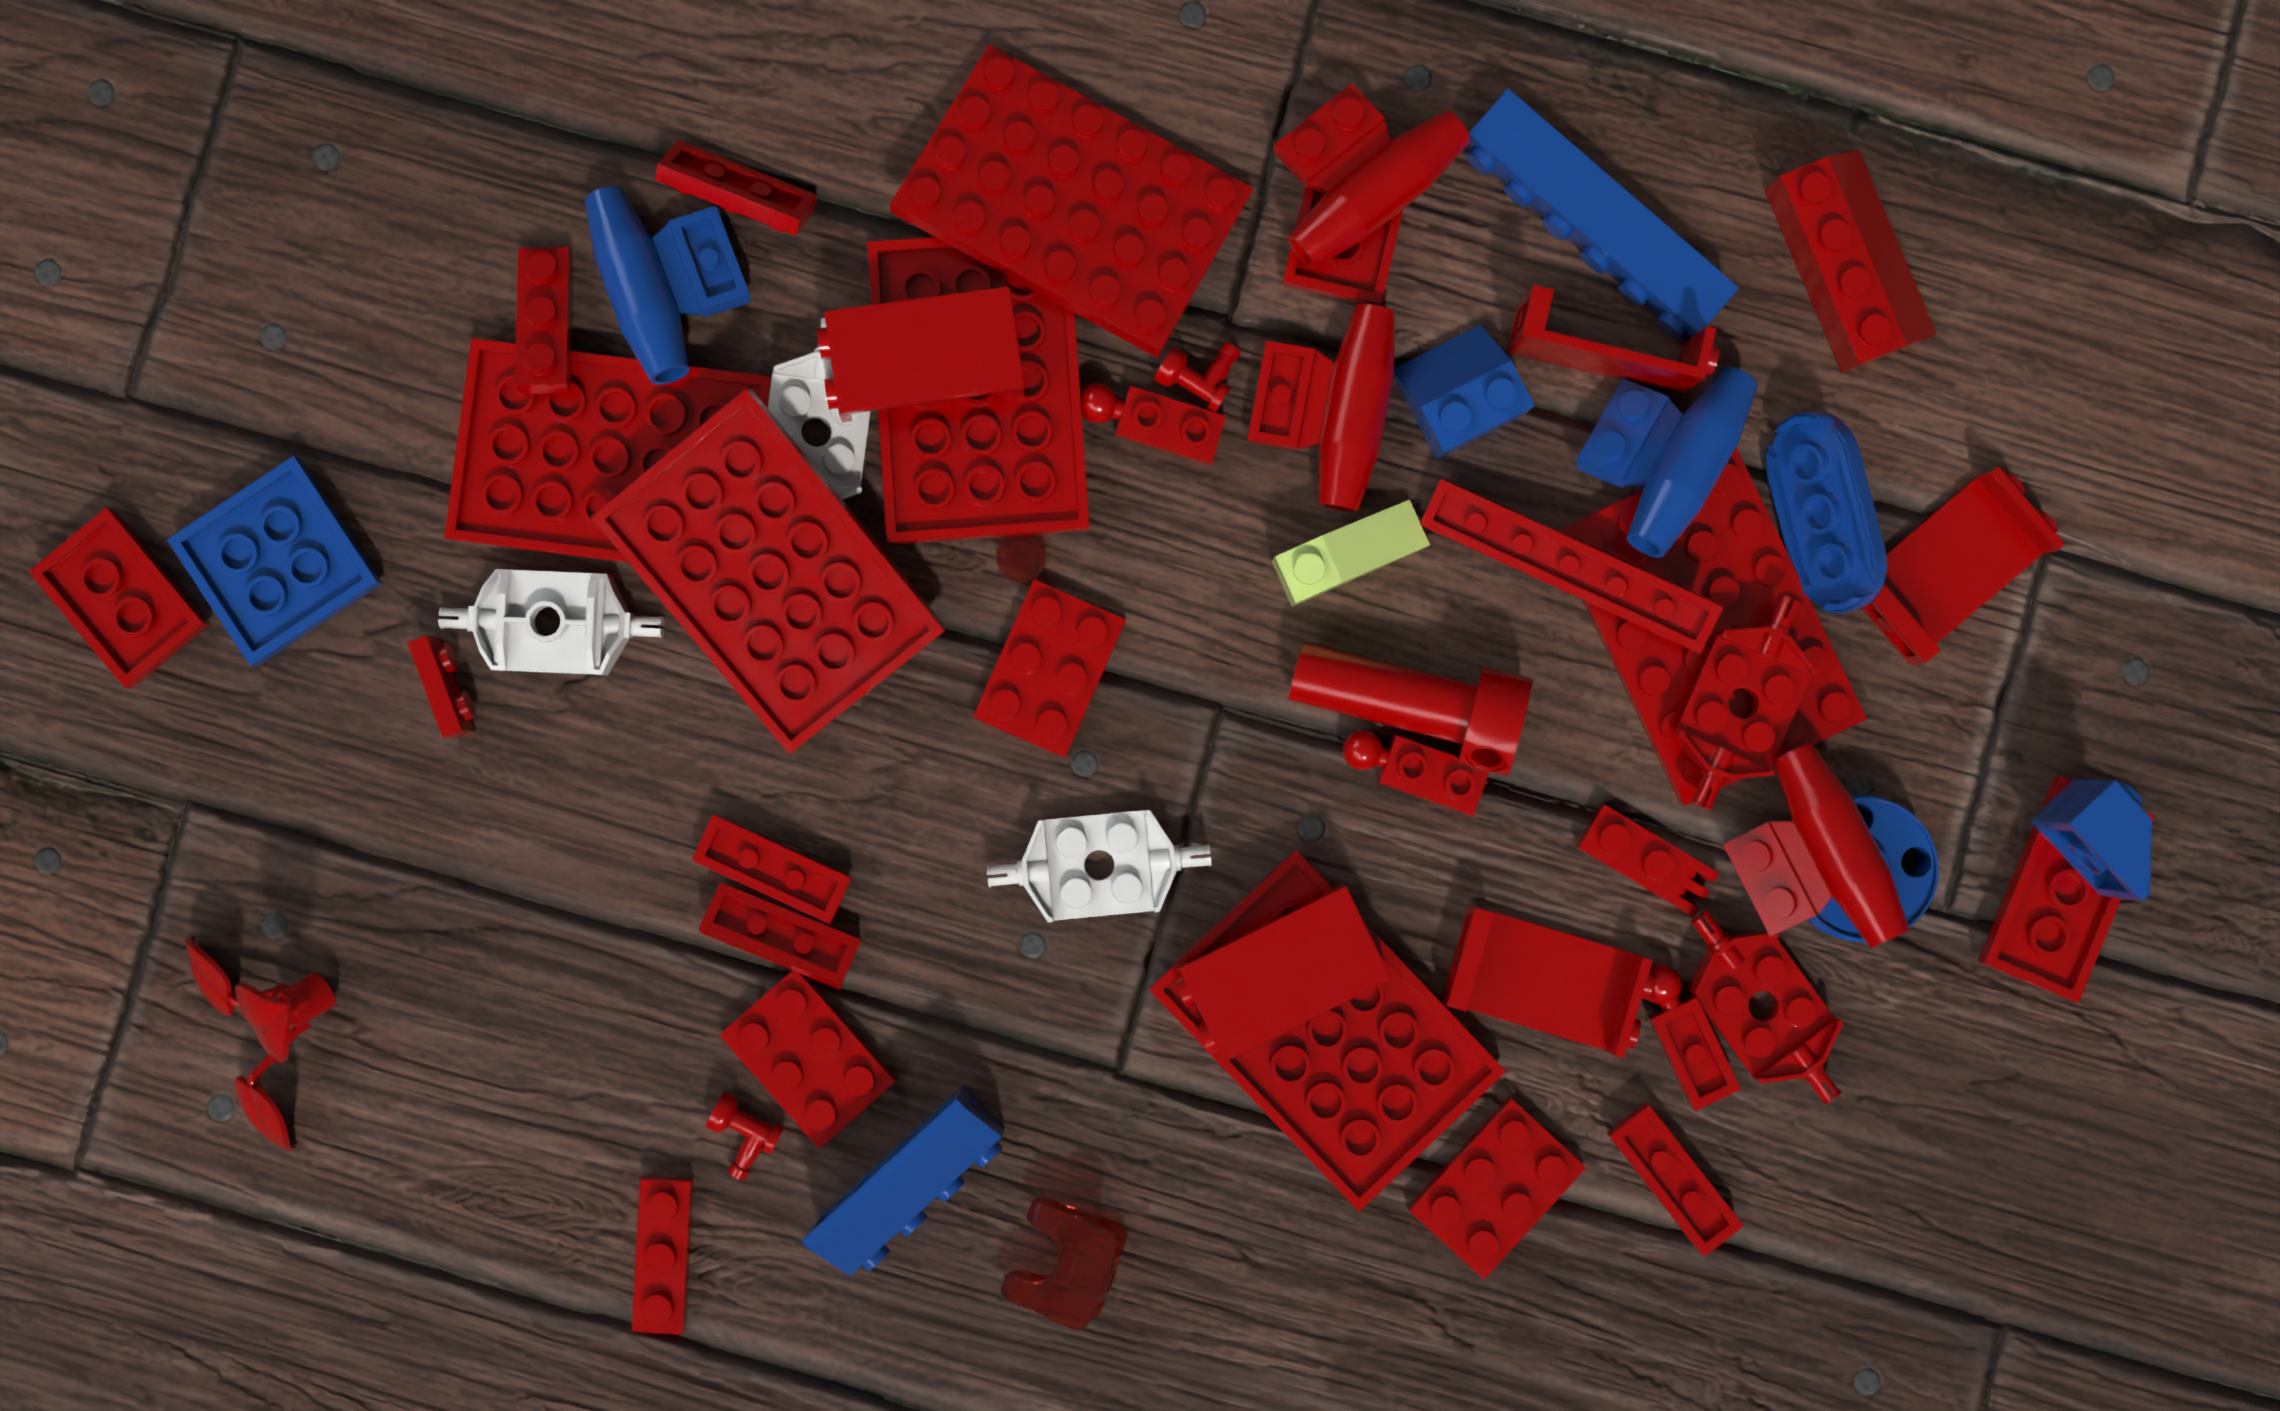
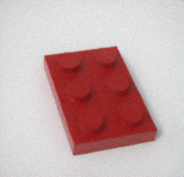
[1282,188,1404,306]
[28,507,210,689]
[973,579,1126,758]
[719,970,897,1149]
[1407,1096,1587,1280]

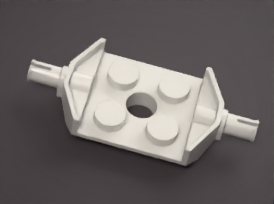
[768,318,870,500]
[438,569,665,676]
[987,810,1211,923]

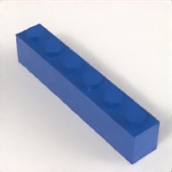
[1464,88,1739,341]

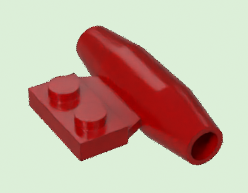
[1274,83,1470,269]
[1247,304,1395,512]
[1723,743,1910,948]

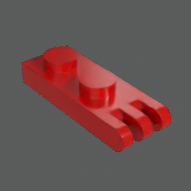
[1575,804,1720,917]

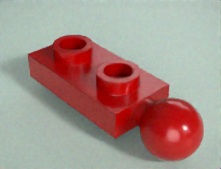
[1080,383,1226,466]
[1342,730,1489,816]
[1647,964,1741,1111]

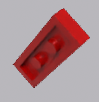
[655,140,817,236]
[515,247,573,394]
[691,814,853,924]
[699,882,861,990]
[1606,1102,1744,1257]
[632,1176,694,1334]

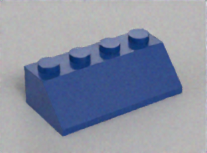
[802,1084,1005,1276]

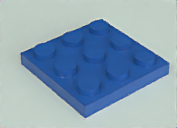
[167,456,383,667]

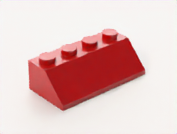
[1764,150,1937,374]

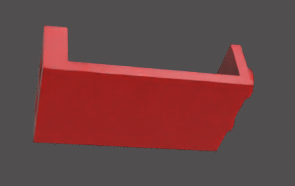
[1506,285,1720,395]
[817,286,1024,423]
[1861,466,2065,665]
[1173,883,1392,1062]
[1440,904,1655,1059]

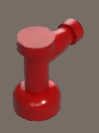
[1153,343,1241,413]
[705,1090,785,1181]

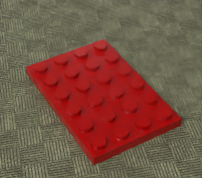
[890,44,1254,358]
[867,237,1090,545]
[444,338,772,563]
[590,387,947,755]
[1559,447,1867,806]
[1149,849,1506,1212]

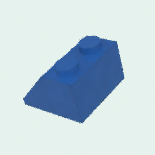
[1394,324,1535,460]
[2030,779,2152,901]

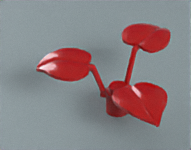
[185,936,336,1152]

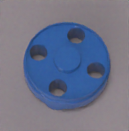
[1807,794,1939,943]

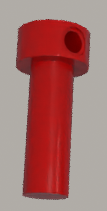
[1289,642,1533,777]

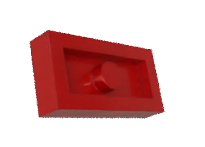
[407,635,476,738]

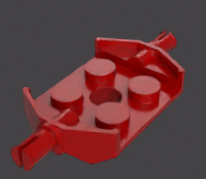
[1673,595,1819,811]
[1689,910,1844,1104]

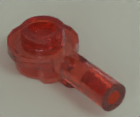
[996,535,1046,583]

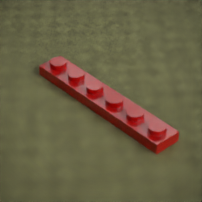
[1420,478,1724,654]

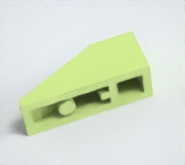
[1272,499,1430,607]

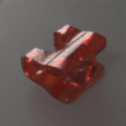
[1000,1197,1128,1330]

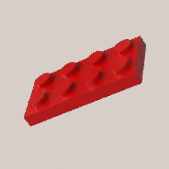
[1977,776,2156,1003]

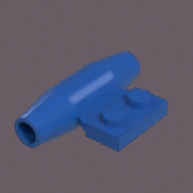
[585,186,751,385]
[1576,367,1758,558]

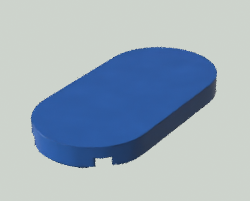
[1765,411,1887,613]

